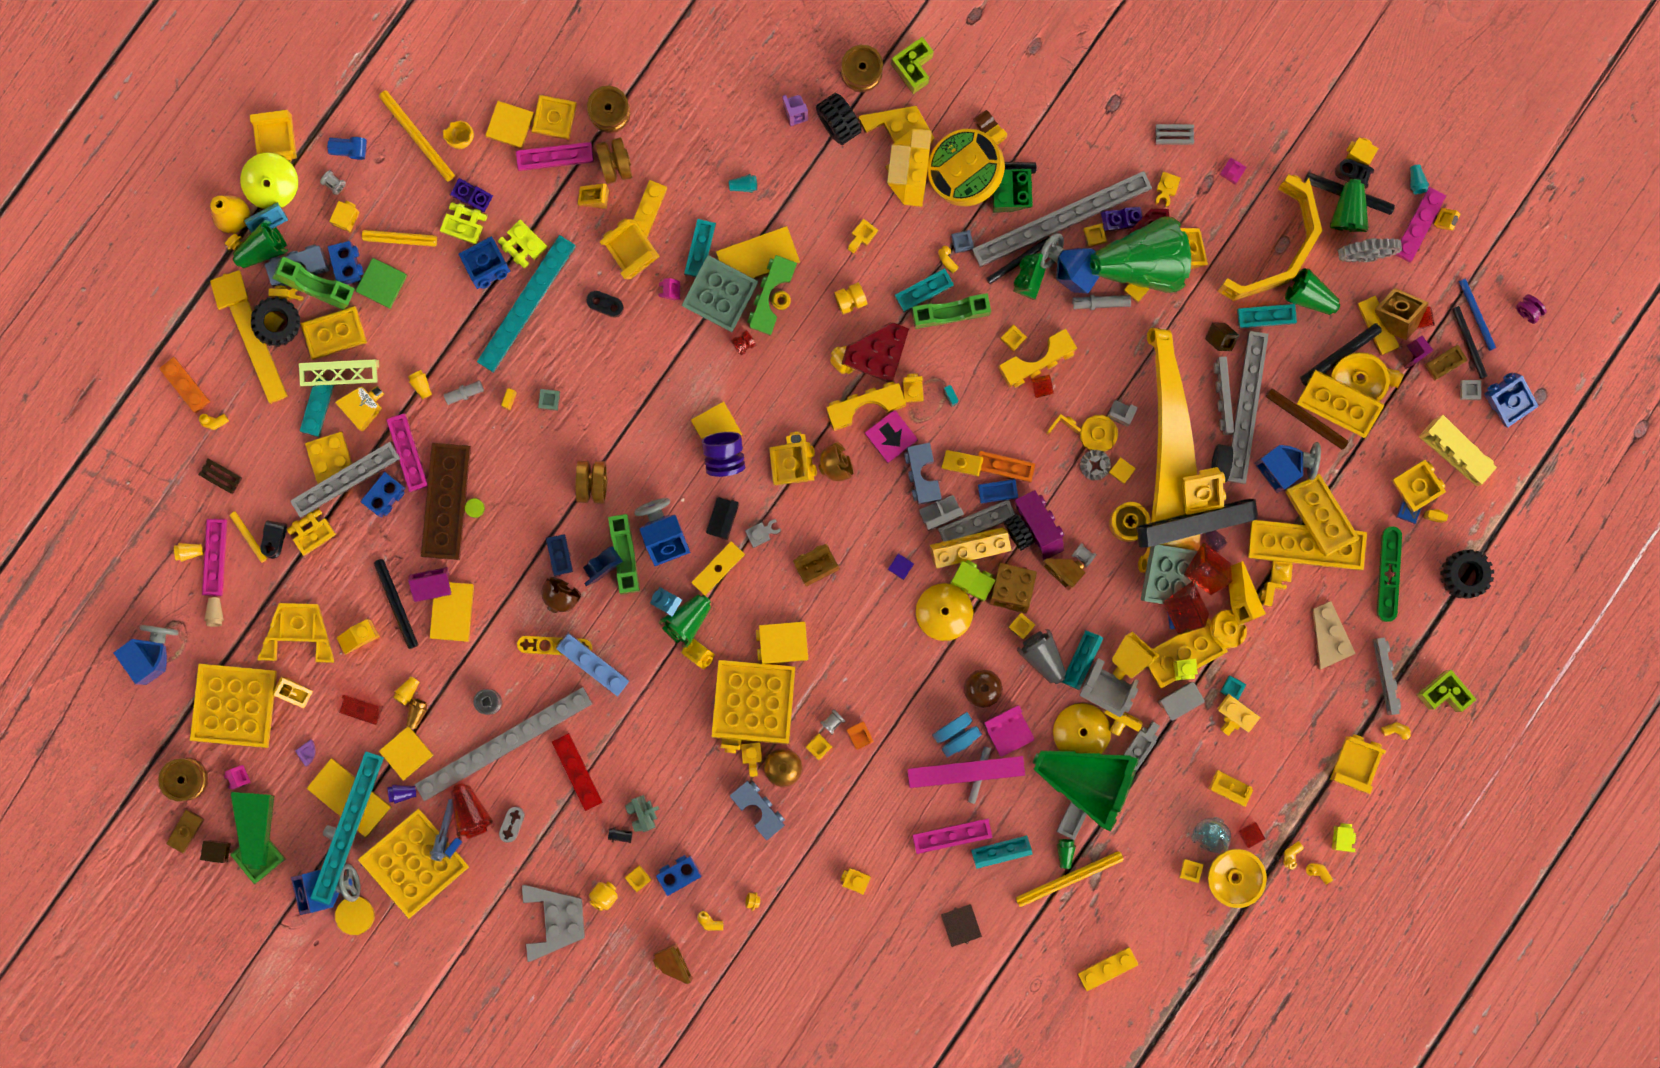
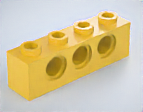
[929,527,1011,568]

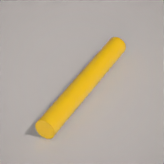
[229,511,268,563]

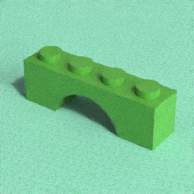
[747,255,797,336]
[272,256,355,310]
[912,293,991,329]
[608,514,641,595]

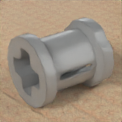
[320,170,346,195]
[1071,543,1097,568]
[820,709,845,734]

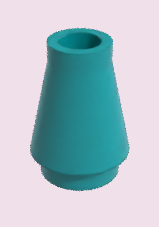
[1410,164,1429,194]
[729,174,757,193]

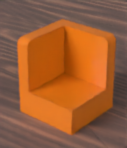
[847,721,874,750]

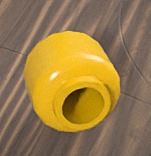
[830,346,855,374]
[589,881,618,911]

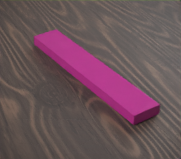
[908,756,1025,788]

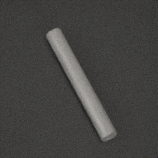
[968,746,991,804]

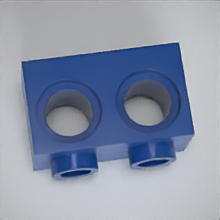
[328,241,364,285]
[360,472,405,518]
[656,855,702,896]

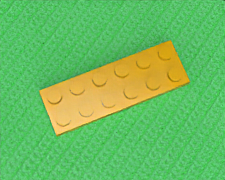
[1248,520,1367,570]

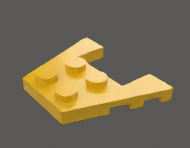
[858,106,935,172]
[258,603,334,663]

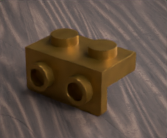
[793,544,840,587]

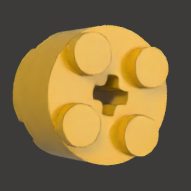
[1109,502,1150,542]

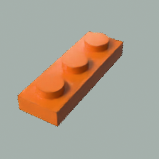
[159,357,211,413]
[978,451,1035,483]

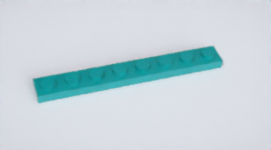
[477,235,576,373]
[310,751,384,906]

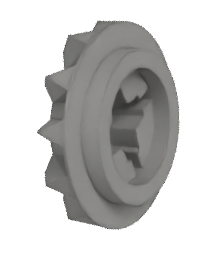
[1080,450,1111,480]

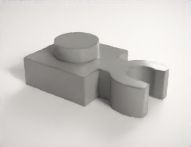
[745,519,781,548]

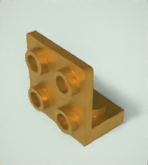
[989,563,1037,614]

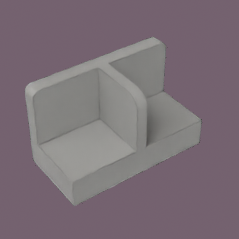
[919,495,964,531]
[1158,682,1205,720]

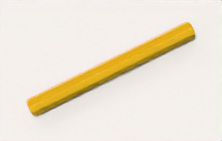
[379,90,455,182]
[1016,851,1124,907]

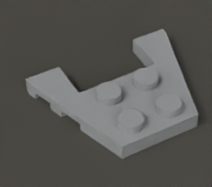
[522,885,585,962]

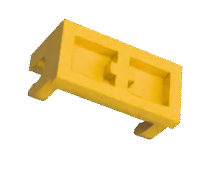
[1208,770,1253,807]

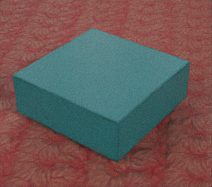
[943,385,959,407]
[1220,675,1246,700]

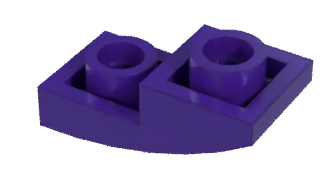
[450,178,493,212]
[1101,207,1142,231]

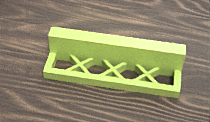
[299,359,379,386]

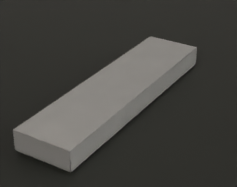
[938,500,1015,541]

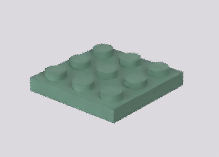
[681,255,759,332]
[1141,545,1204,609]

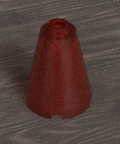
[451,783,495,840]

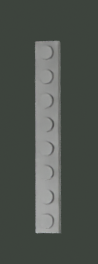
[1228,331,1269,484]

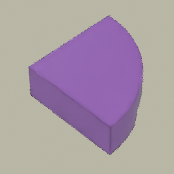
[295,740,316,767]

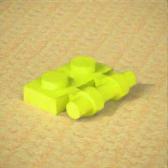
[440,202,487,245]
[497,219,547,268]

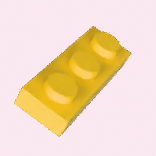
[633,180,667,238]
[1077,947,1139,991]

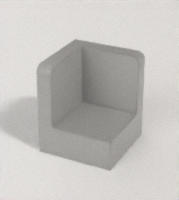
[1107,400,1138,427]

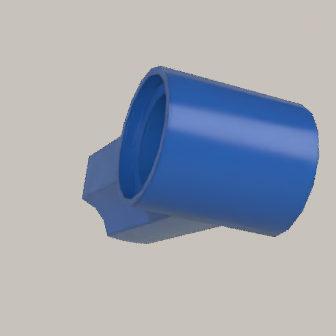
[327,137,367,160]

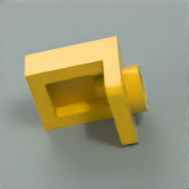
[1259,579,1287,607]

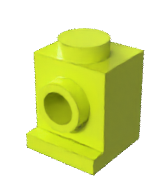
[1173,659,1198,681]
[1332,823,1356,852]

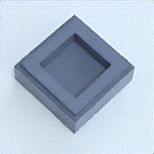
[951,230,974,254]

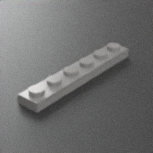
[290,442,401,517]

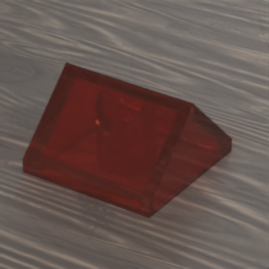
[1184,543,1232,595]
[1163,582,1209,635]

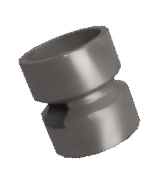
[473,689,502,715]

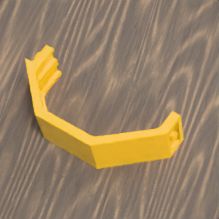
[1217,174,1322,301]

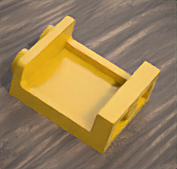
[250,110,297,162]
[600,219,660,279]
[756,622,808,664]
[1330,734,1386,794]

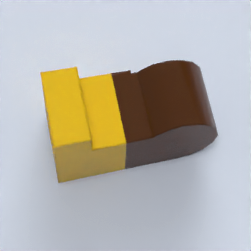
[973,110,1008,145]

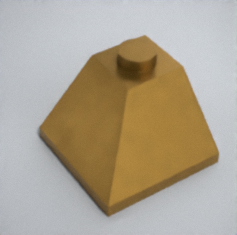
[1375,288,1428,340]
[1041,558,1086,590]
[653,943,693,984]

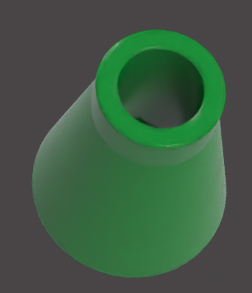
[1057,839,1076,869]

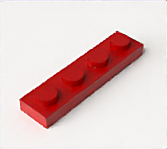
[552,733,603,811]

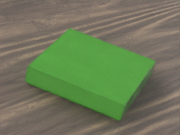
[356,258,408,309]
[230,840,286,884]

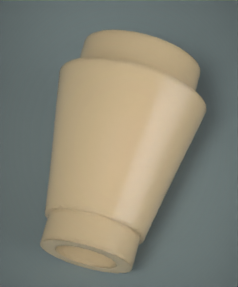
[204,597,224,627]

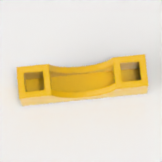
[998,329,1077,388]
[826,382,906,431]

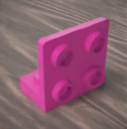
[983,705,1034,757]

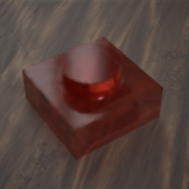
[1416,306,1435,330]
[1031,374,1054,398]
[1238,822,1265,848]

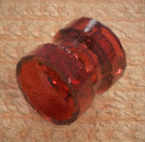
[731,330,757,356]

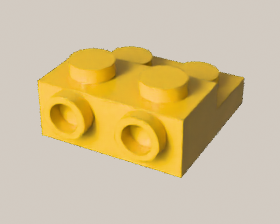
[769,442,817,486]
[1391,460,1446,513]
[1182,467,1226,515]

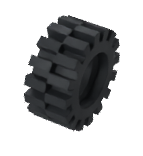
[1003,513,1034,551]

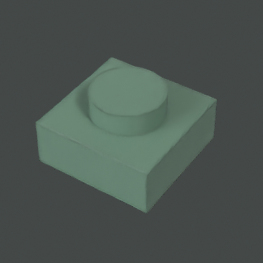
[538,389,560,411]

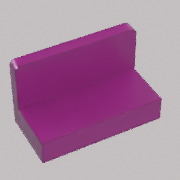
[1404,335,1433,369]
[408,567,452,602]

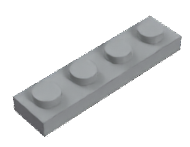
[1214,356,1234,435]
[1373,637,1401,715]

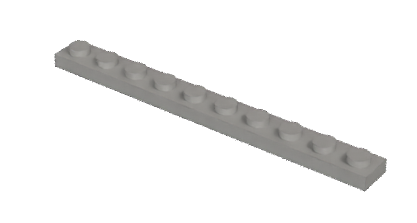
[972,171,1152,267]
[414,687,593,801]

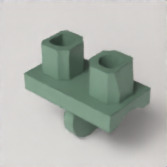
[625,795,659,832]

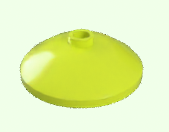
[240,152,298,209]

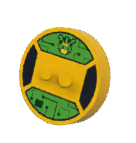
[928,129,1005,206]

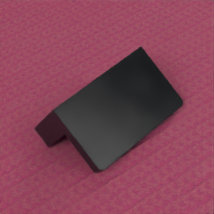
[706,497,739,540]

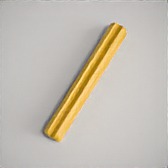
[362,230,437,246]

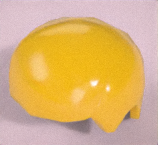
[443,120,474,149]

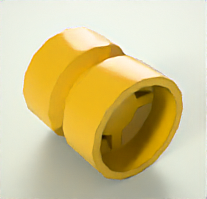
[834,282,868,315]

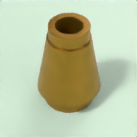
[406,698,428,729]

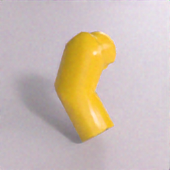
[1381,722,1411,740]
[1283,841,1304,870]
[1306,863,1333,885]

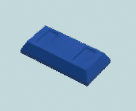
[978,479,1018,504]

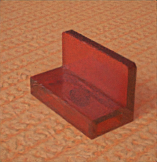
[339,694,383,725]

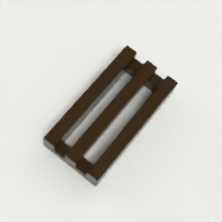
[198,459,242,494]

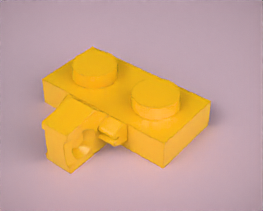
[1217,694,1261,736]

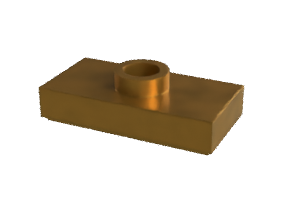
[1424,345,1468,381]
[166,810,204,853]

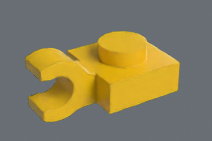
[848,219,878,254]
[268,286,304,301]
[741,743,762,777]

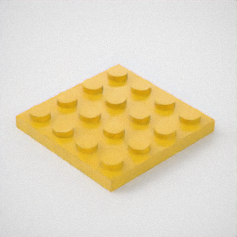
[712,660,795,744]
[190,664,277,748]
[358,809,469,919]

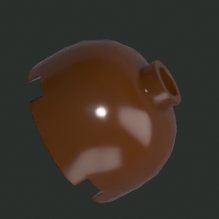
[542,577,581,613]
[964,669,1003,708]

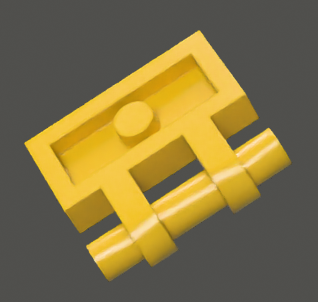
[286,508,337,556]

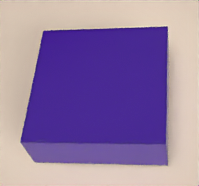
[888,554,914,580]

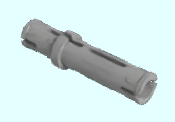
[1072,295,1131,310]

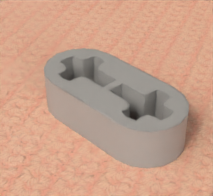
[499,807,525,843]

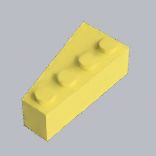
[1419,415,1497,486]

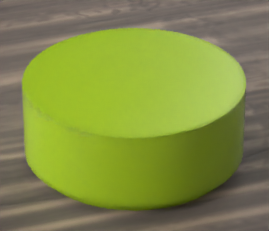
[465,498,485,518]

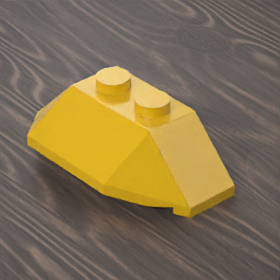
[887,129,932,207]

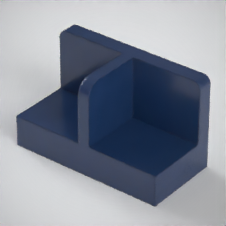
[546,534,573,577]
[583,546,623,586]

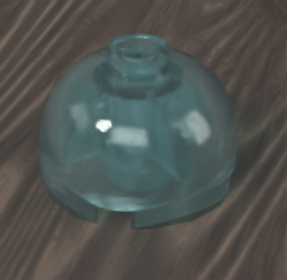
[1191,817,1232,854]

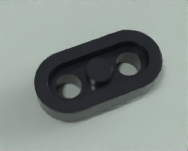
[586,291,624,318]

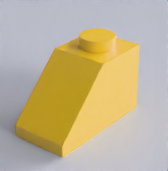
[337,619,380,655]

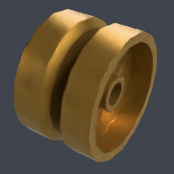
[841,44,883,92]
[587,85,631,133]
[596,137,633,185]
[576,461,608,503]
[158,758,208,802]

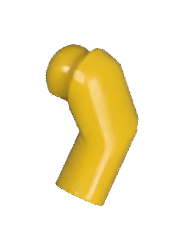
[938,245,959,273]
[199,414,229,430]
[697,911,723,931]

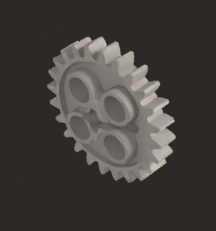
[1338,238,1402,262]

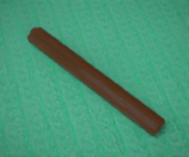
[1266,389,1349,450]

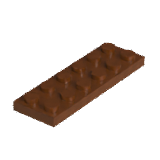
[421,443,471,560]

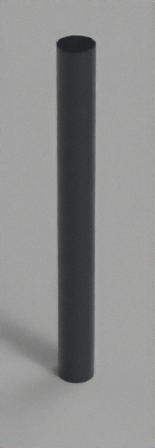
[986,236,1050,284]
[1452,306,1488,379]

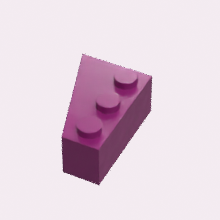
[1015,490,1064,560]

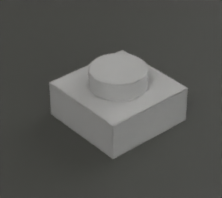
[1460,380,1481,400]

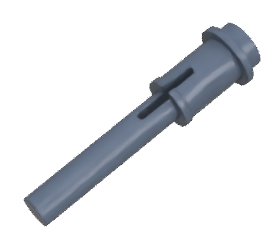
[430,799,456,861]

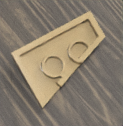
[1312,601,1356,670]

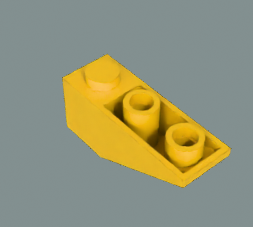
[1227,561,1266,625]

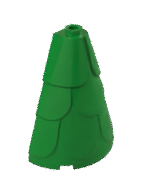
[1090,216,1191,293]
[1033,751,1139,832]

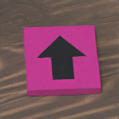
[865,410,918,463]

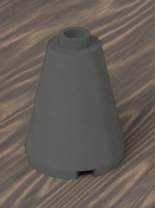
[1017,629,1066,684]

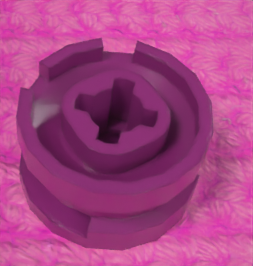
[1516,294,1547,324]

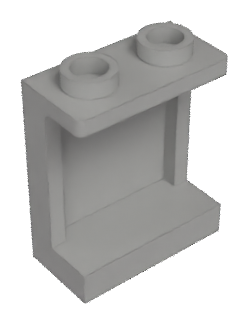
[1079,658,1139,717]

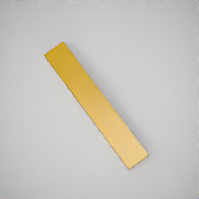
[229,299,288,404]

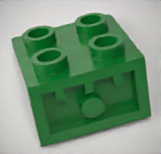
[1013,253,1046,300]

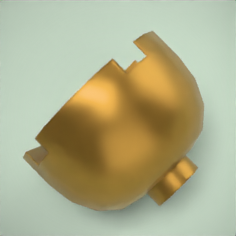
[818,442,854,482]
[764,748,803,787]

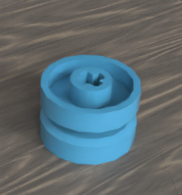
[932,712,982,758]

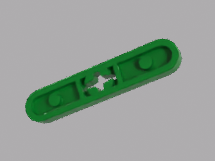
[1377,526,1402,622]

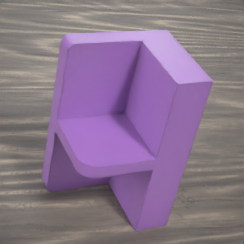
[782,95,808,127]

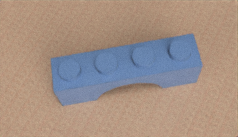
[556,632,629,697]

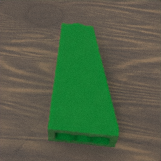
[231,792,275,869]

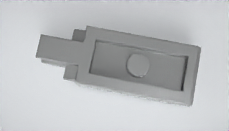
[1123,721,1160,771]

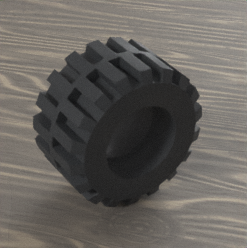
[816,93,861,145]
[251,296,300,347]
[1440,549,1494,599]

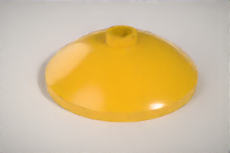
[1331,352,1390,401]
[916,583,973,641]
[1053,703,1111,754]
[1208,849,1267,908]

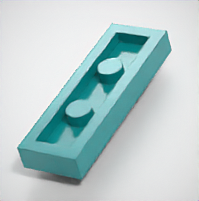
[684,219,716,277]
[895,268,954,312]
[1237,304,1297,328]
[300,377,335,437]
[1062,630,1103,690]
[971,836,1033,869]

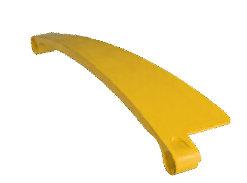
[1138,328,1200,573]

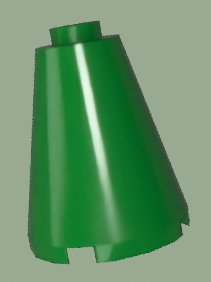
[1330,179,1369,232]
[233,220,288,268]
[1285,268,1340,315]
[659,595,711,648]

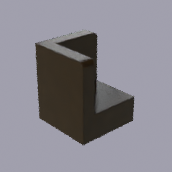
[1205,323,1239,351]
[200,840,231,863]

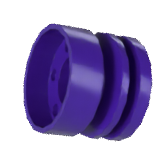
[702,432,746,477]

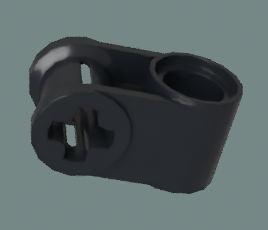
[1335,159,1374,189]
[260,520,287,559]

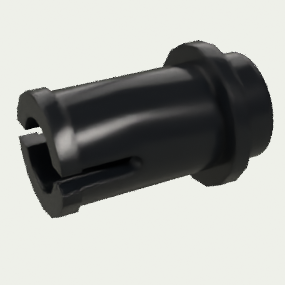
[608,827,633,843]

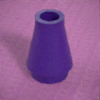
[388,785,416,804]

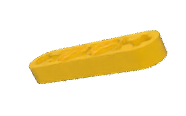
[517,636,593,655]

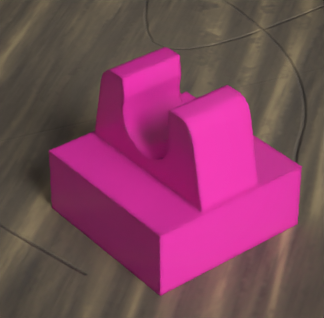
[1219,158,1247,185]
[658,278,680,301]
[224,765,251,790]

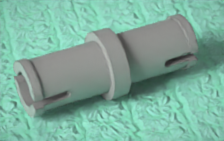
[444,380,484,405]

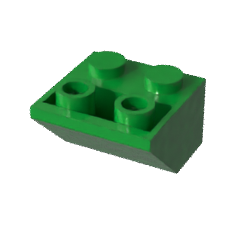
[992,169,1033,213]

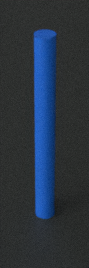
[1459,279,1496,351]

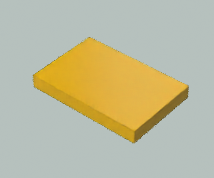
[301,306,367,360]
[430,582,474,642]

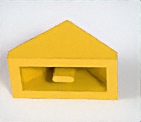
[577,183,609,209]
[272,677,313,708]

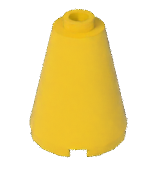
[210,196,250,234]

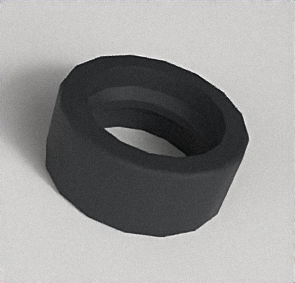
[1211,444,1234,482]

